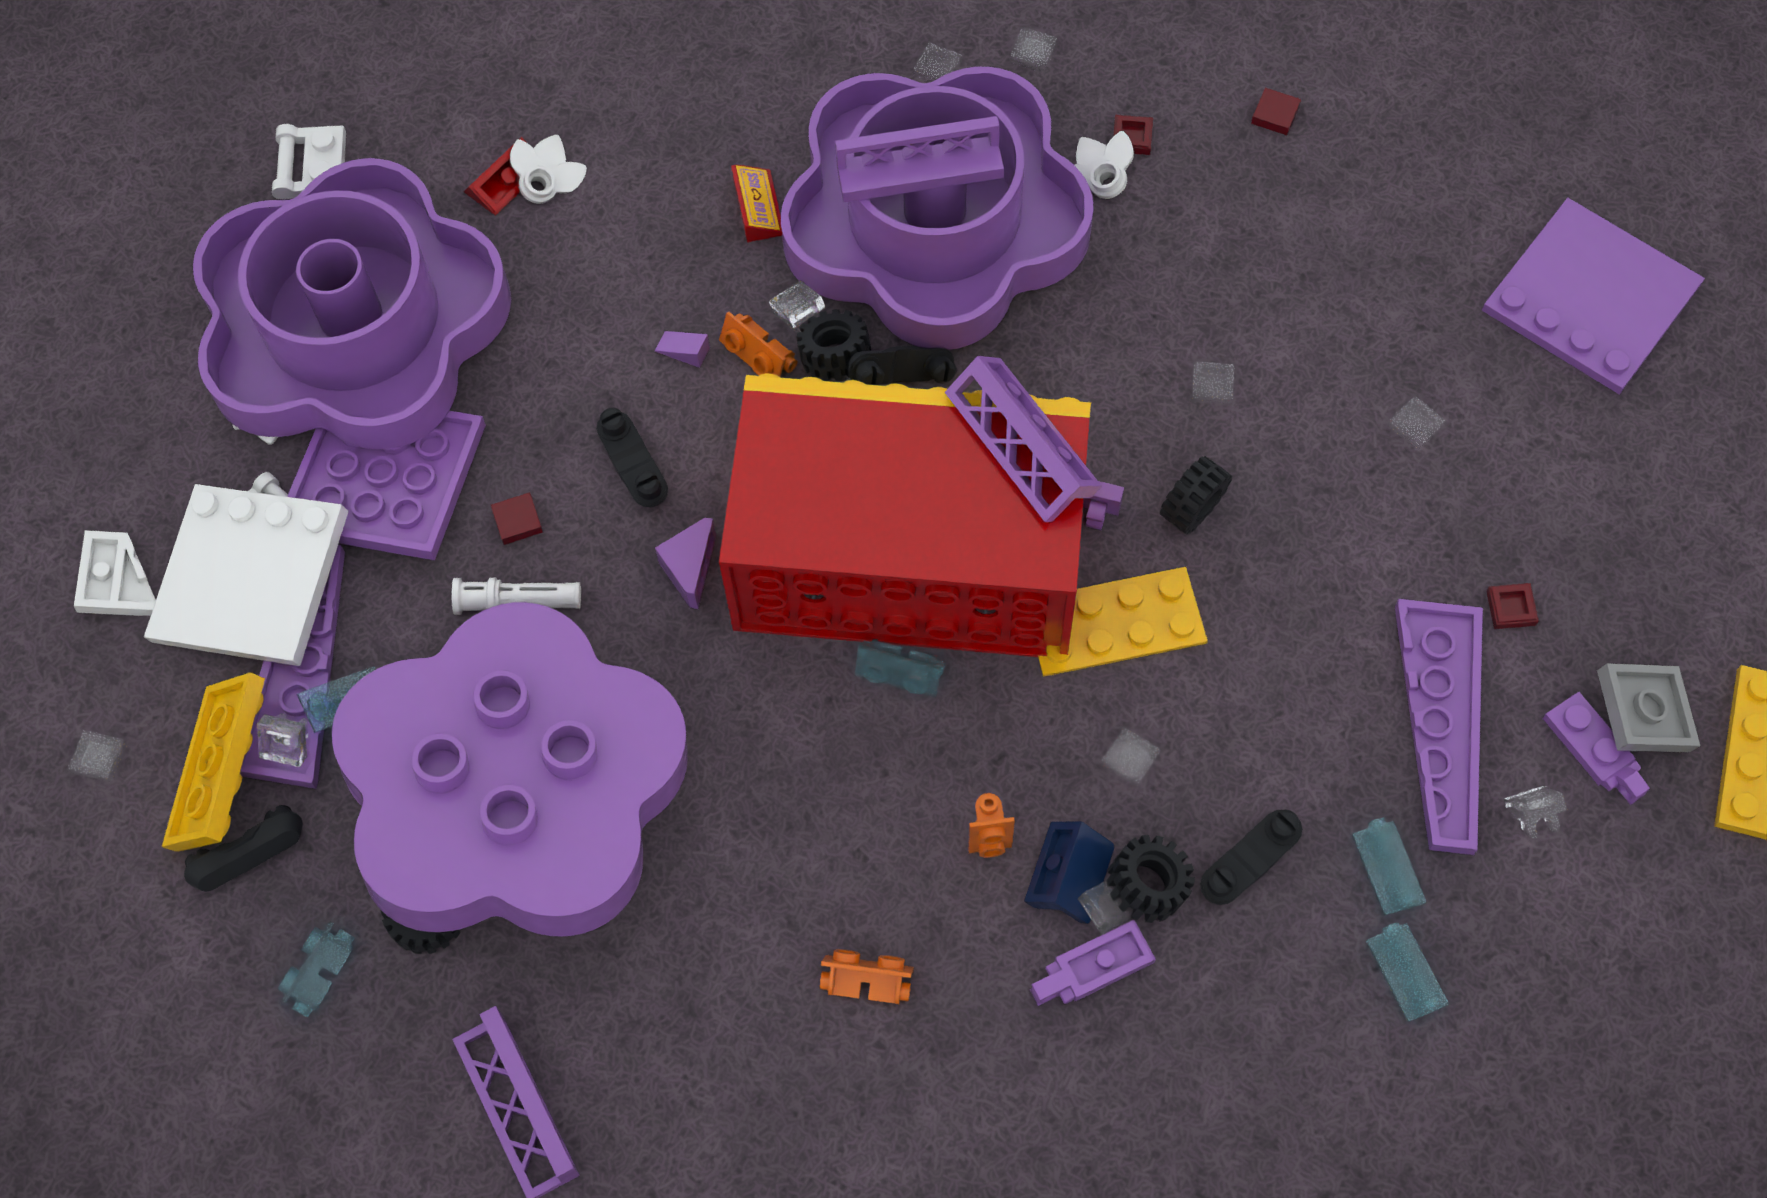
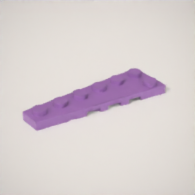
[240,545,345,789]
[1395,599,1483,855]

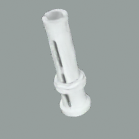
[452,578,581,615]

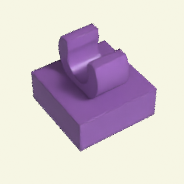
[1083,481,1124,530]

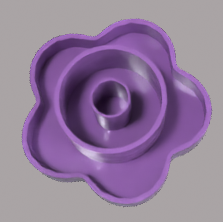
[781,67,1093,350]
[193,158,511,450]
[332,602,688,937]

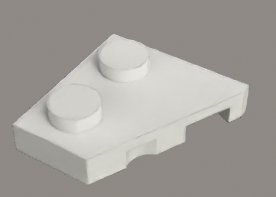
[74,530,156,616]

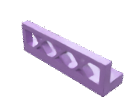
[835,116,1004,203]
[945,356,1102,522]
[452,1006,580,1198]

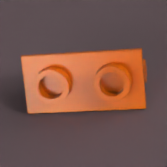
[719,312,798,377]
[968,793,1015,858]
[820,949,914,1005]

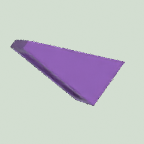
[655,331,710,368]

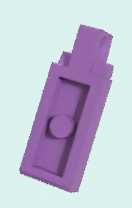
[1542,692,1650,805]
[1030,920,1156,1006]

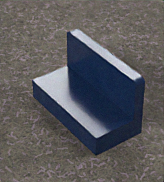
[1024,821,1114,924]

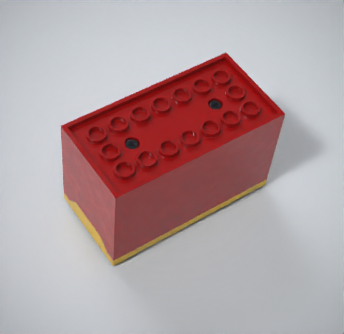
[719,373,1091,657]

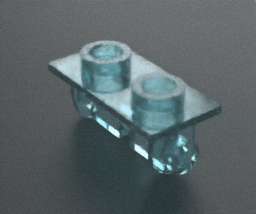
[855,638,946,697]
[297,666,376,733]
[1352,818,1427,916]
[277,921,355,1017]
[1366,922,1449,1022]

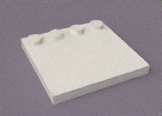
[144,484,348,666]

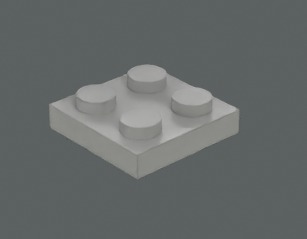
[1597,663,1700,752]

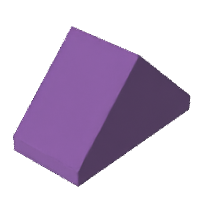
[655,518,716,609]

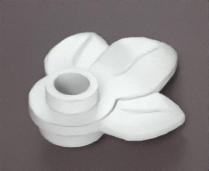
[1075,131,1134,199]
[510,135,587,204]

